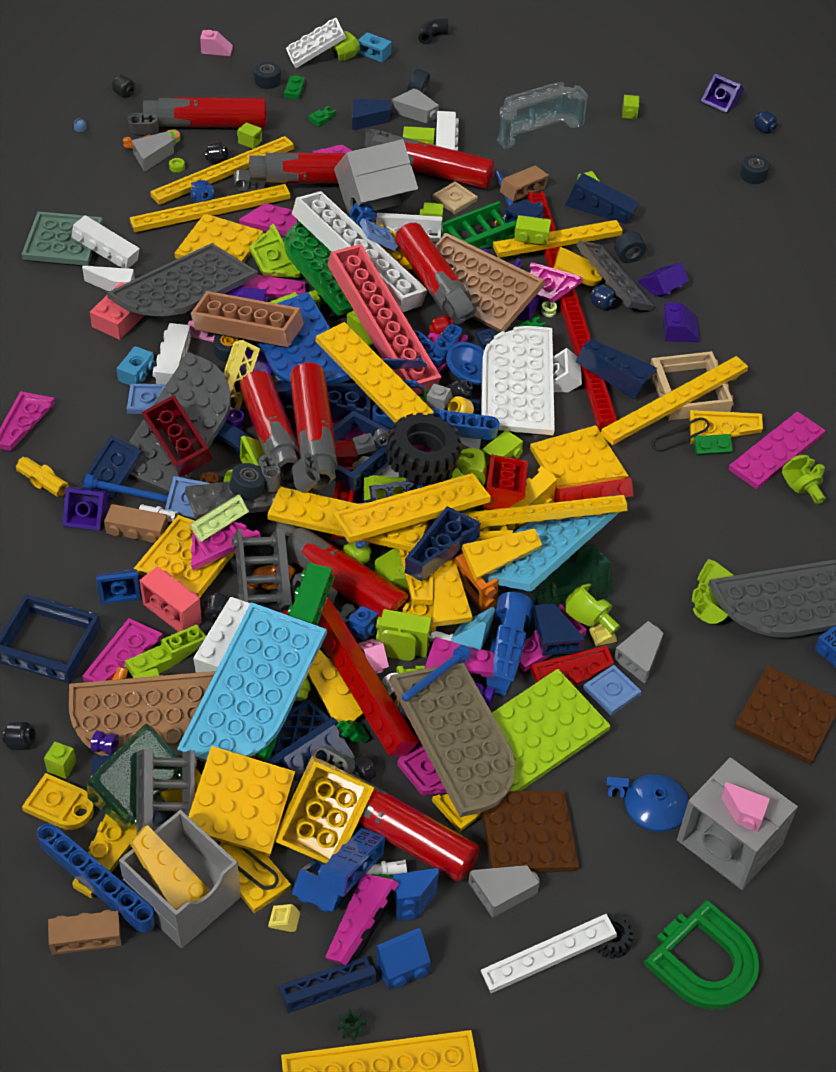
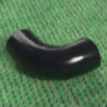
[418,19,448,44]

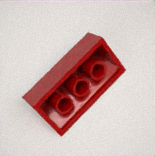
[483,454,528,510]

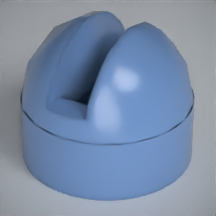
[74,118,87,132]

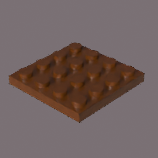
[734,666,836,765]
[482,791,579,872]

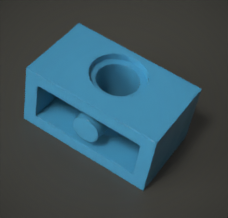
[358,32,392,63]
[116,346,155,385]

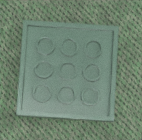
[21,211,103,266]

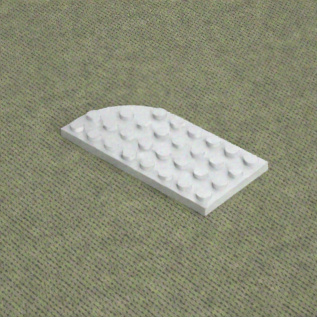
[481,326,554,435]

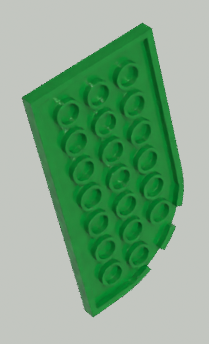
[284,222,353,315]

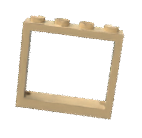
[650,351,734,421]

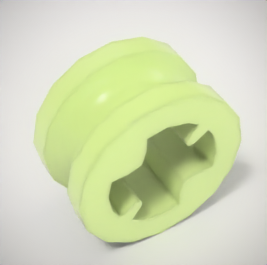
[541,301,557,317]

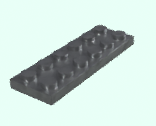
[576,240,654,311]
[185,479,299,520]

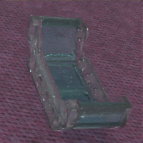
[497,82,588,149]

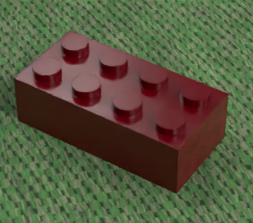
[141,395,213,477]

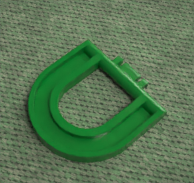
[643,900,759,1010]

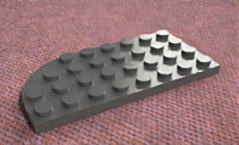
[107,243,258,316]
[128,352,231,494]
[708,559,836,638]

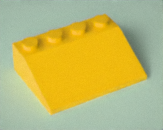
[275,756,374,863]

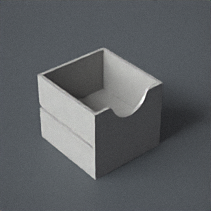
[334,139,418,214]
[677,757,798,890]
[119,810,241,949]

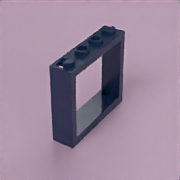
[333,411,391,492]
[0,594,101,684]

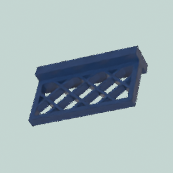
[265,699,340,769]

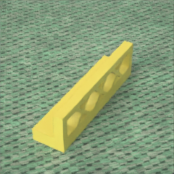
[223,340,260,410]

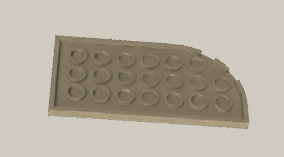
[389,662,515,817]

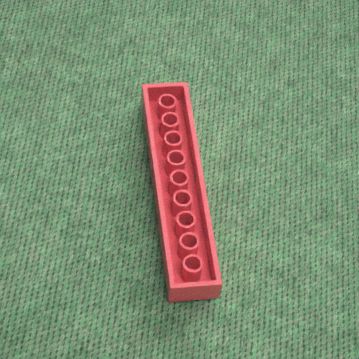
[327,244,441,395]

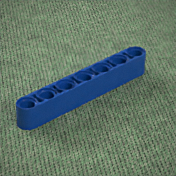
[372,404,500,440]
[37,824,156,933]

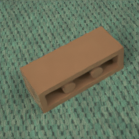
[500,165,549,201]
[104,504,168,543]
[48,910,122,955]

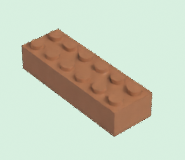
[191,291,304,347]

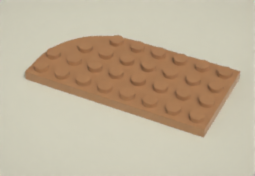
[435,233,545,332]
[69,671,216,758]

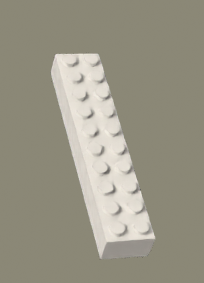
[292,191,428,312]

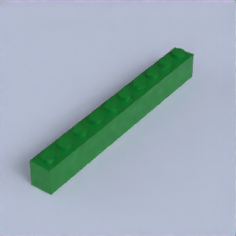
[250,563,334,762]

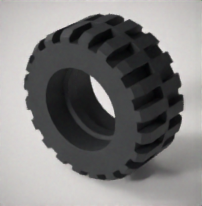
[386,413,461,484]

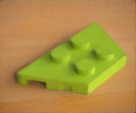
[250,224,301,278]

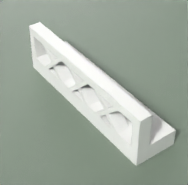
[376,213,442,242]

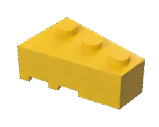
[509,466,557,530]

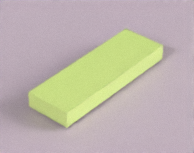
[190,495,249,542]

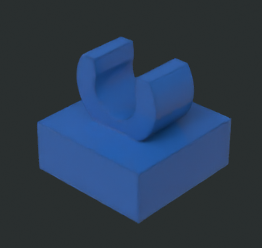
[605,777,629,798]

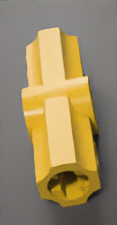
[16,457,69,497]

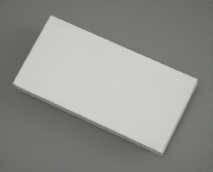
[286,18,346,68]

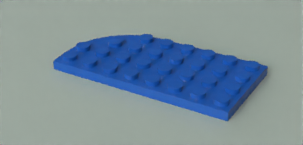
[257,292,352,385]

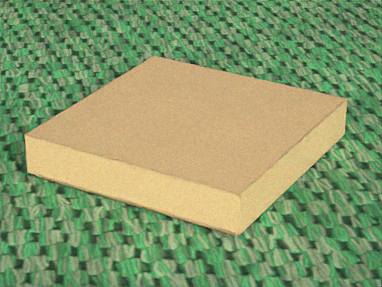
[432,181,477,215]

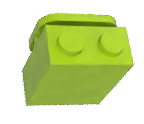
[376,609,432,661]

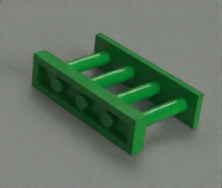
[441,201,516,250]

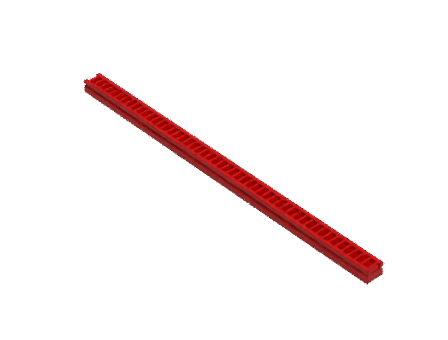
[527,191,617,431]

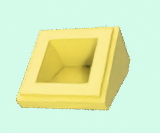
[589,624,617,646]
[268,904,300,932]

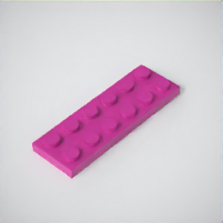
[728,411,826,490]

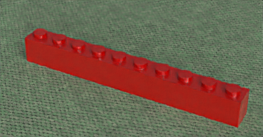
[294,597,418,756]

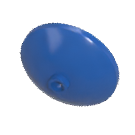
[446,342,484,385]
[625,774,689,832]

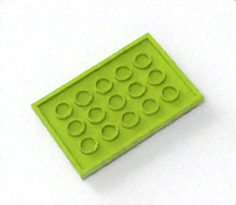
[492,669,610,791]

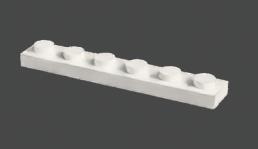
[481,914,617,993]

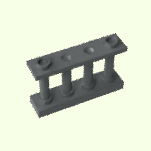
[232,528,292,610]
[136,749,197,835]

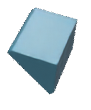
[451,607,495,650]

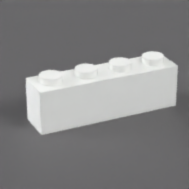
[436,111,459,151]
[72,215,140,269]
[153,323,191,384]

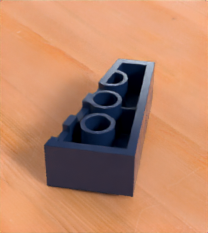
[565,172,639,225]
[576,338,657,399]
[327,383,371,419]
[405,506,481,581]

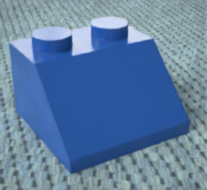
[96,569,141,605]
[292,859,347,912]
[392,868,439,921]
[376,928,431,990]

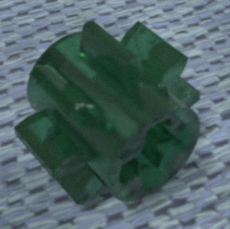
[337,1009,367,1042]

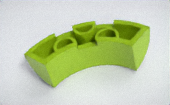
[692,559,733,624]

